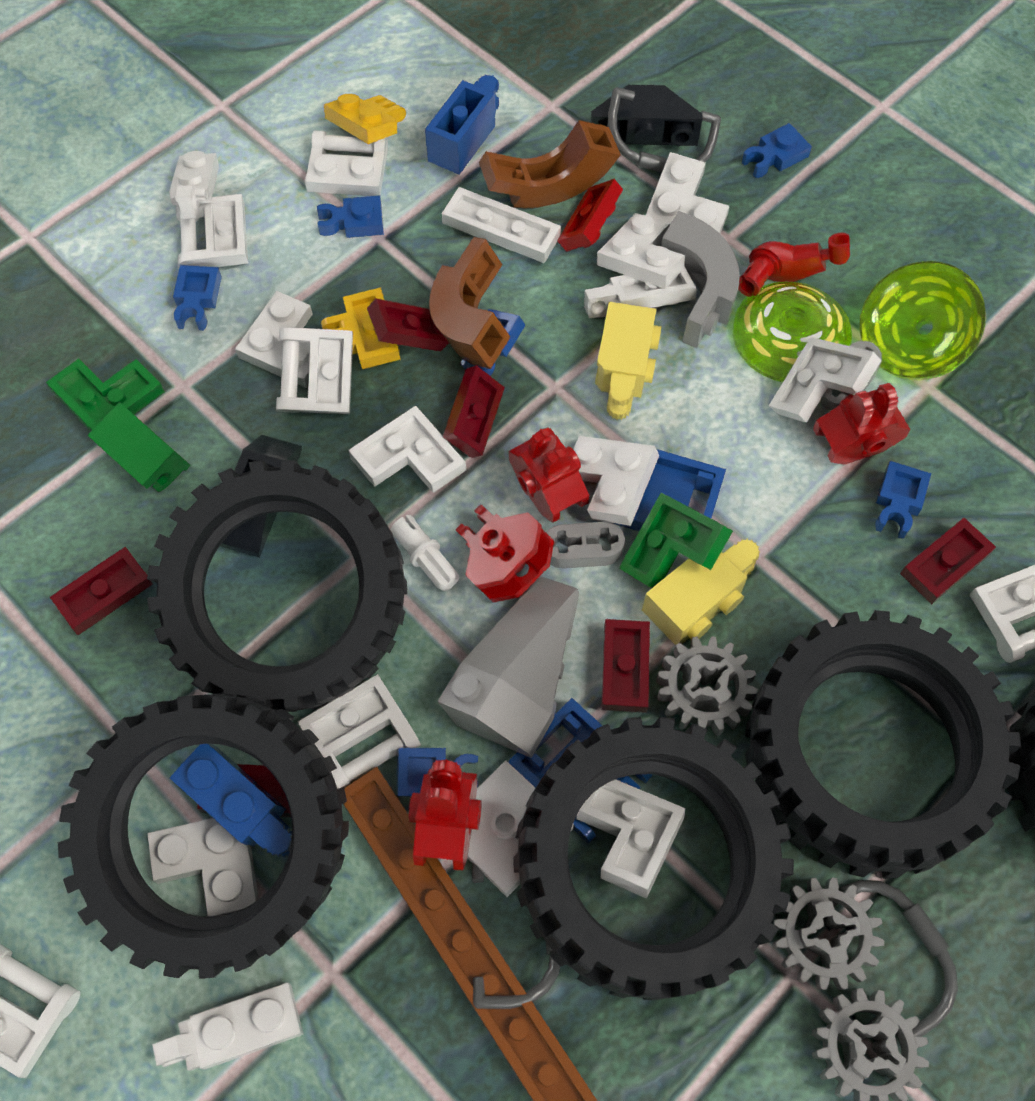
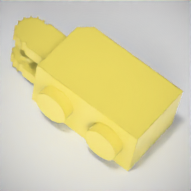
[595,302,662,420]
[642,538,760,645]

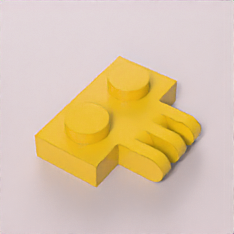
[324,94,406,144]
[321,287,401,369]

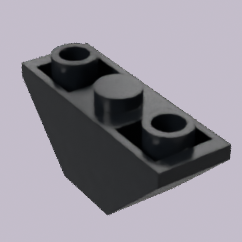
[591,84,703,146]
[220,435,302,558]

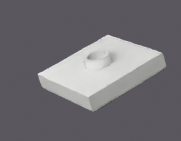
[467,760,574,897]

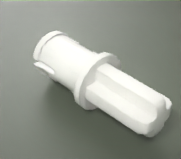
[390,515,459,591]

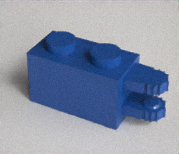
[425,74,499,175]
[170,744,292,858]

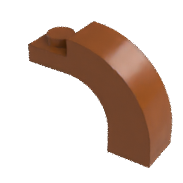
[479,120,621,208]
[429,237,510,369]

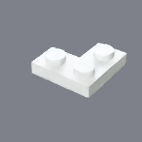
[646,152,729,234]
[597,213,685,289]
[235,291,313,388]
[769,337,881,423]
[348,406,466,493]
[573,436,659,526]
[577,779,685,899]
[148,818,259,917]

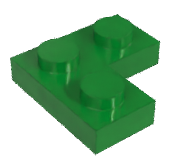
[46,359,165,432]
[619,492,733,588]

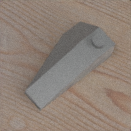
[438,576,579,758]

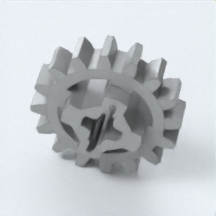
[656,636,758,736]
[771,877,884,990]
[811,988,929,1101]

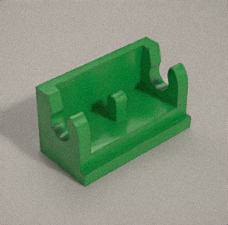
[87,402,191,492]

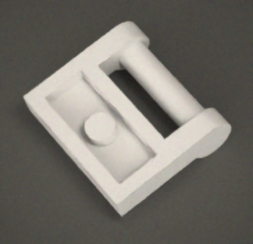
[305,130,388,196]
[176,194,248,270]
[276,327,353,414]
[970,565,1035,663]
[298,674,421,788]
[0,944,80,1078]

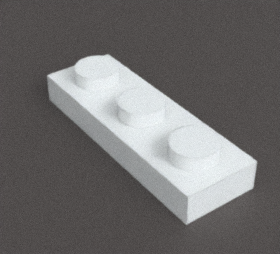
[442,187,561,263]

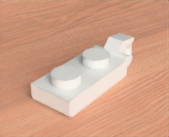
[169,151,219,219]
[584,266,697,318]
[152,982,304,1071]

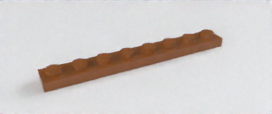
[343,767,597,1101]

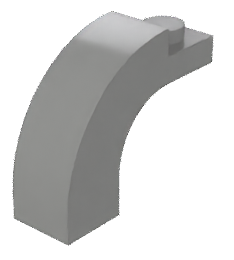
[661,211,740,348]

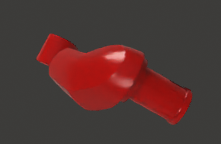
[738,233,850,297]

